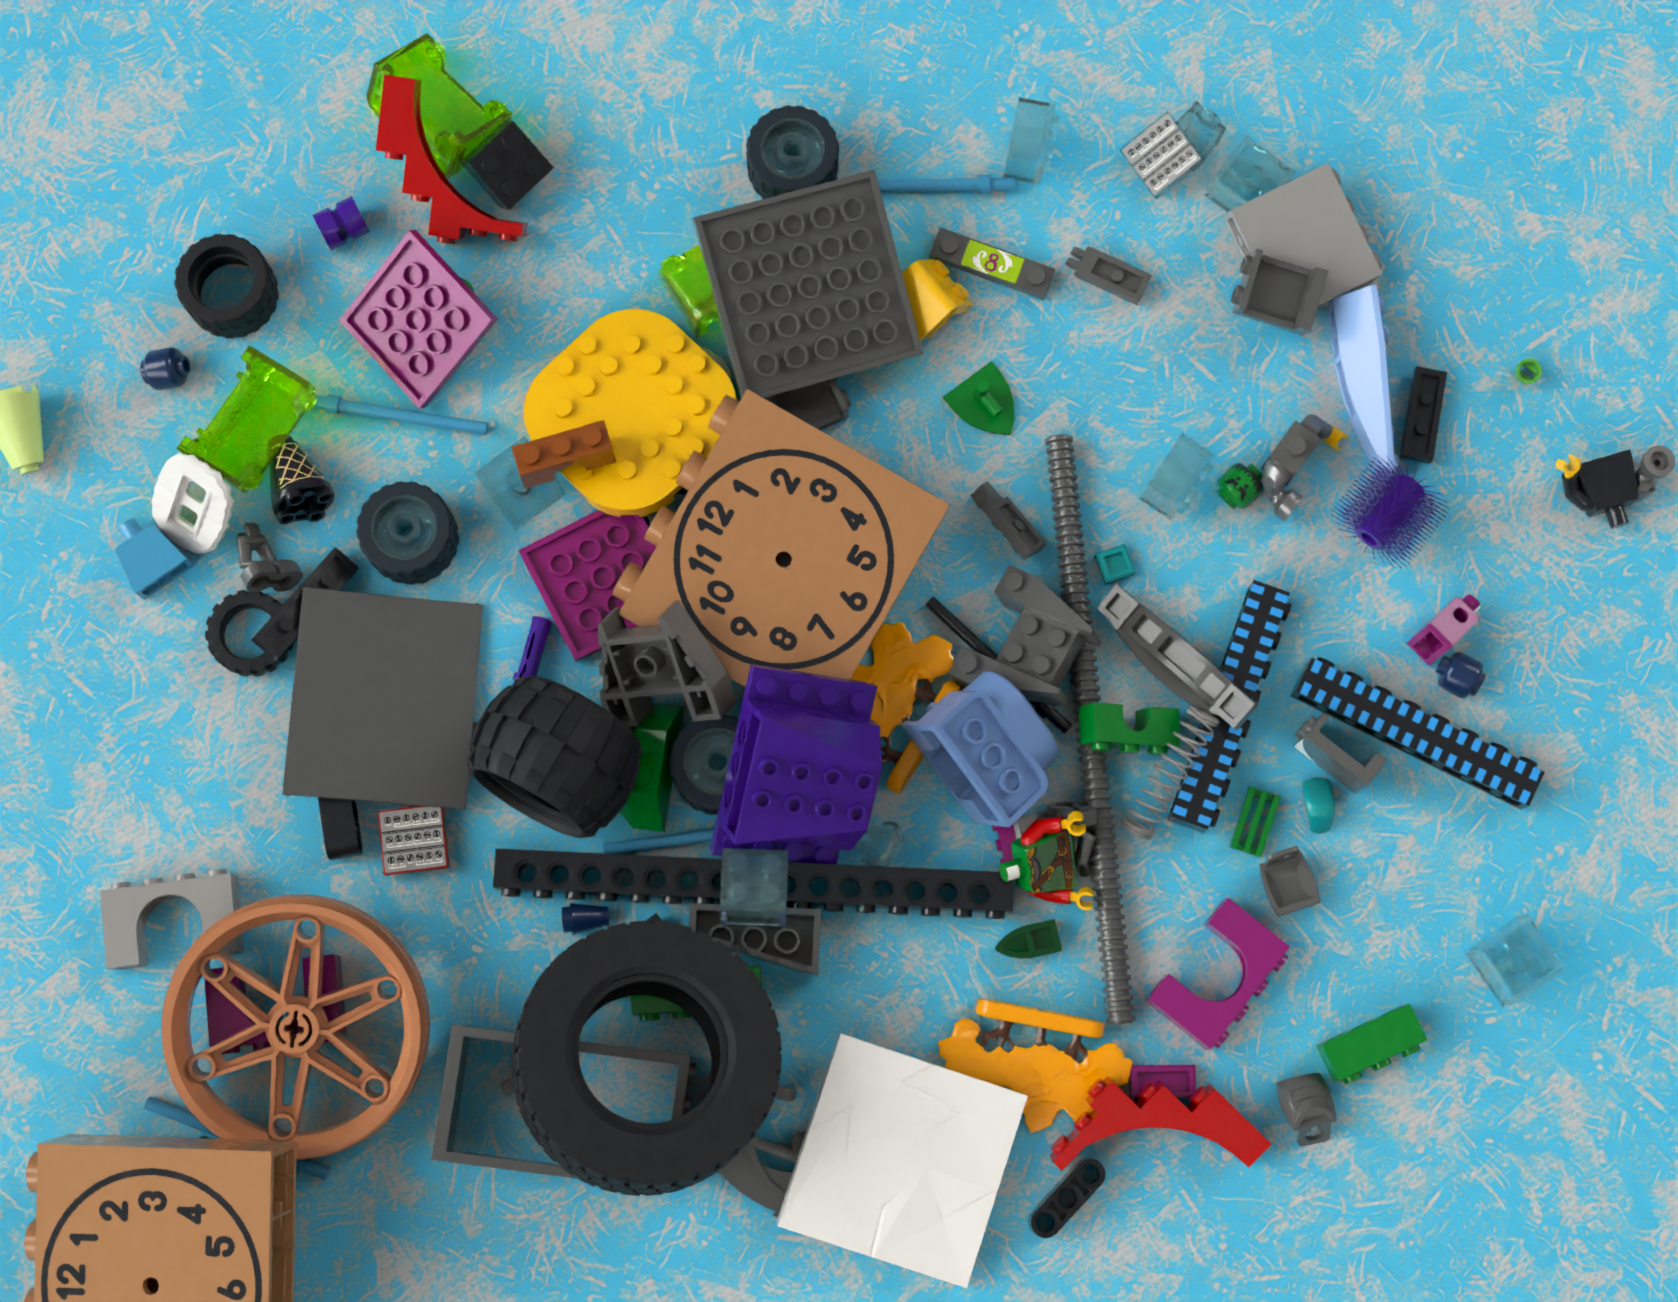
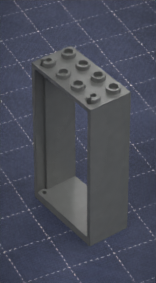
[431,1025,697,1179]

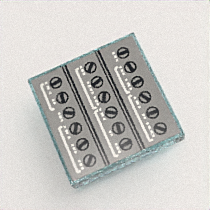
[1120,111,1206,199]

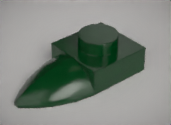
[995,919,1062,959]

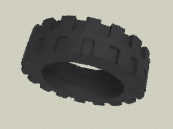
[205,590,294,677]

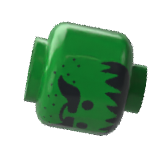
[1216,463,1264,509]

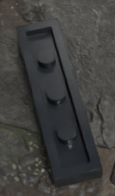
[251,547,359,661]

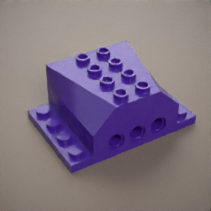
[709,664,882,864]

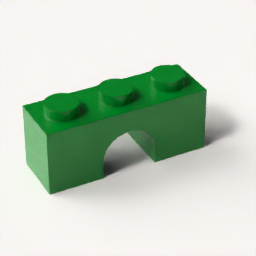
[1079,702,1180,756]

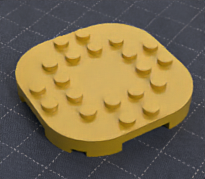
[524,309,737,517]

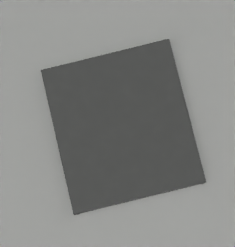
[282,587,483,810]

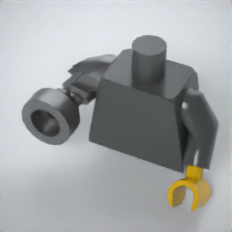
[1261,414,1349,522]

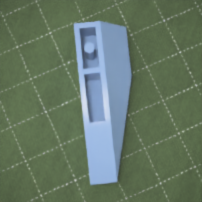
[1327,285,1398,483]

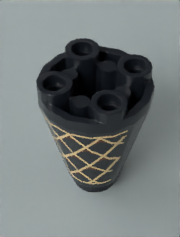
[268,435,335,525]

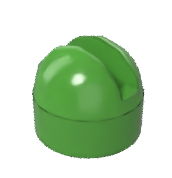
[1515,358,1542,384]

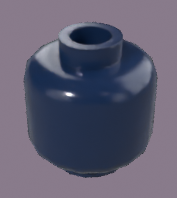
[140,347,191,390]
[1435,652,1486,698]

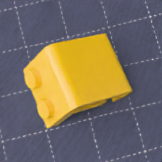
[902,259,973,342]

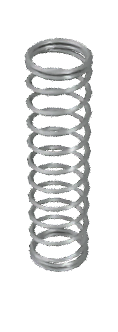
[1121,705,1220,840]

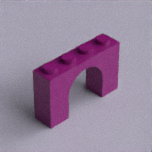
[1145,898,1290,1050]
[204,954,347,1055]

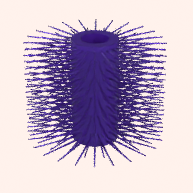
[1331,455,1449,568]

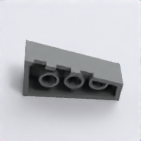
[689,903,821,977]

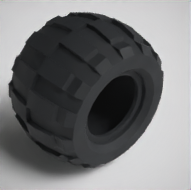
[467,676,643,838]

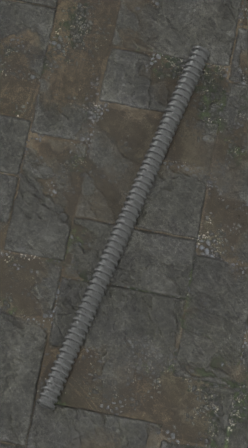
[1045,434,1136,1025]

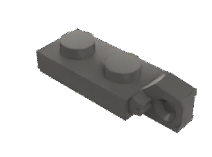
[971,481,1046,560]

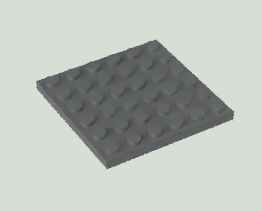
[692,170,923,398]

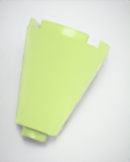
[0,385,44,475]

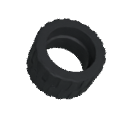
[174,234,279,339]

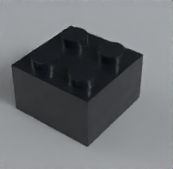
[460,120,554,210]

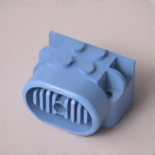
[901,671,1058,827]

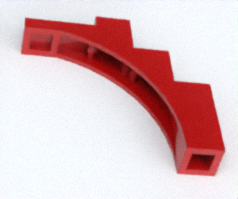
[376,75,528,244]
[1049,1076,1271,1171]

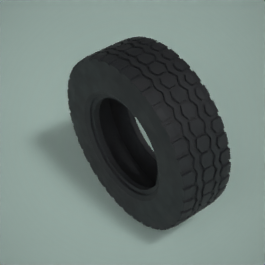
[511,920,782,1196]

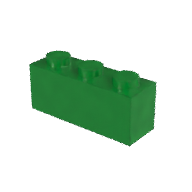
[1316,1004,1427,1084]

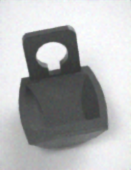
[1259,846,1321,917]
[1276,1073,1337,1146]

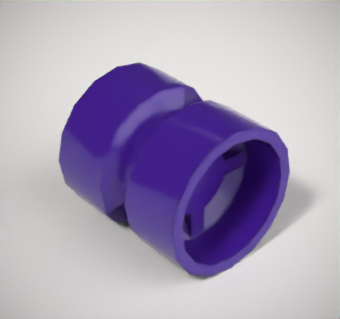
[313,196,370,251]

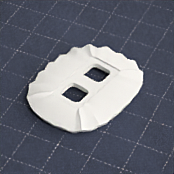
[152,453,234,554]

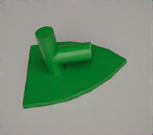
[943,361,1014,435]

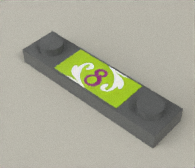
[929,227,1055,300]

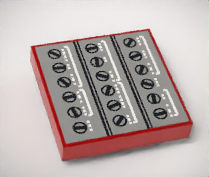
[378,806,450,876]

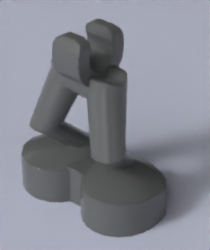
[236,523,303,593]
[1047,801,1098,877]

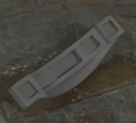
[1097,584,1259,730]

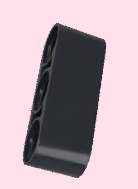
[318,798,363,861]
[1028,1158,1106,1238]

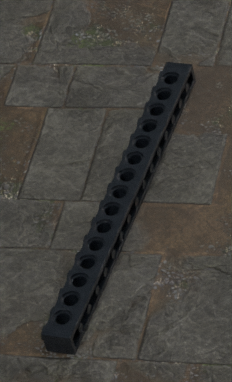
[493,849,1014,919]

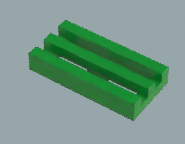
[1229,786,1281,858]

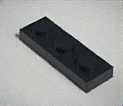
[1399,366,1447,464]

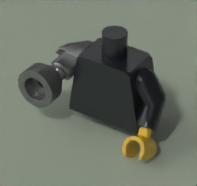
[1556,445,1675,529]

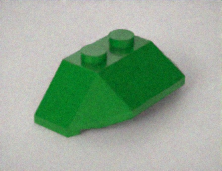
[620,703,684,832]

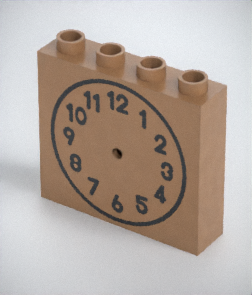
[612,389,950,687]
[24,1134,297,1302]

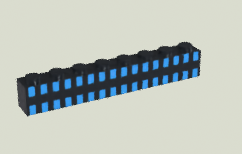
[1167,580,1292,833]
[1290,657,1545,810]

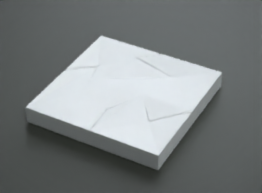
[776,1032,1028,1288]

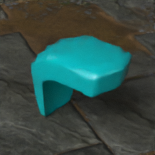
[1303,777,1335,834]

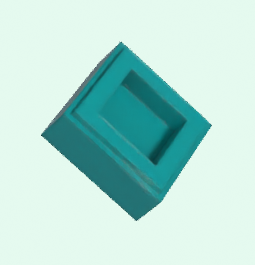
[1094,544,1136,585]

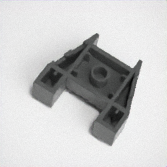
[948,565,1102,706]
[598,600,737,727]

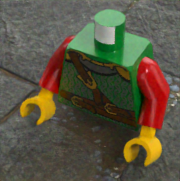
[999,811,1094,911]

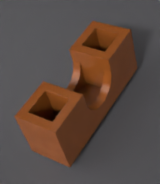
[511,420,616,489]

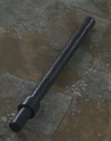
[925,596,1072,734]

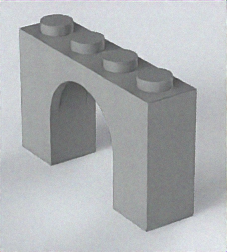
[100,869,245,970]

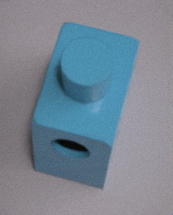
[115,519,194,600]

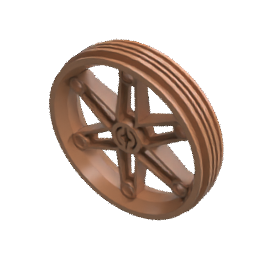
[161,894,430,1160]

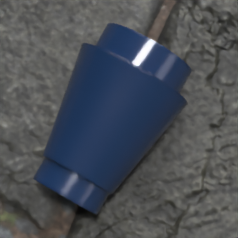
[561,903,609,935]

